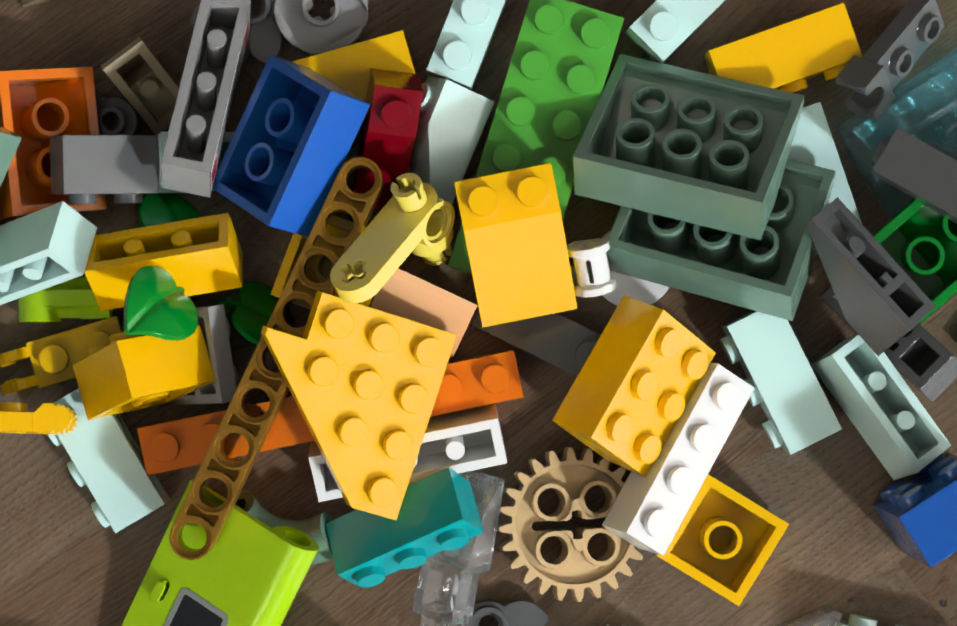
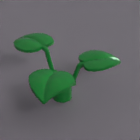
[124,193,296,345]

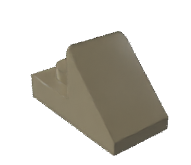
[101,37,179,135]

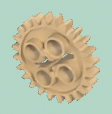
[496,447,643,602]

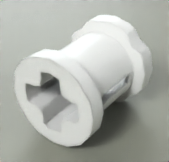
[567,238,617,298]

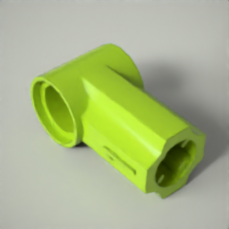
[18,277,113,322]

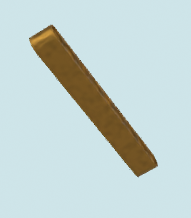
[169,157,383,560]

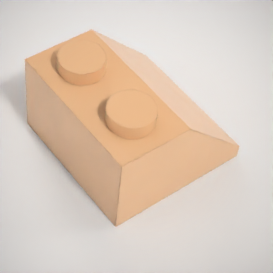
[371,268,478,357]

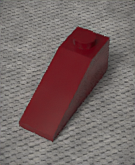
[352,68,423,210]

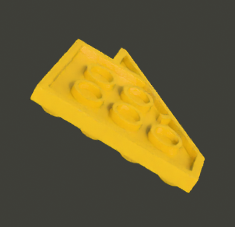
[261,290,457,520]

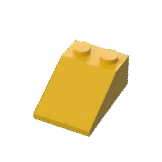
[454,163,578,328]

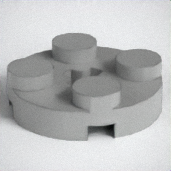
[274,0,369,56]

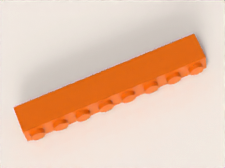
[137,349,524,475]

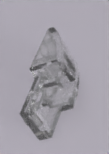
[412,470,505,626]

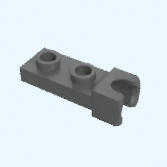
[836,0,945,119]

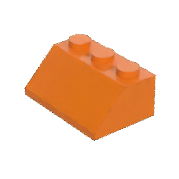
[0,67,107,220]

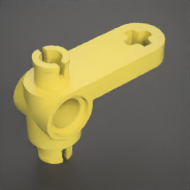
[330,173,455,303]

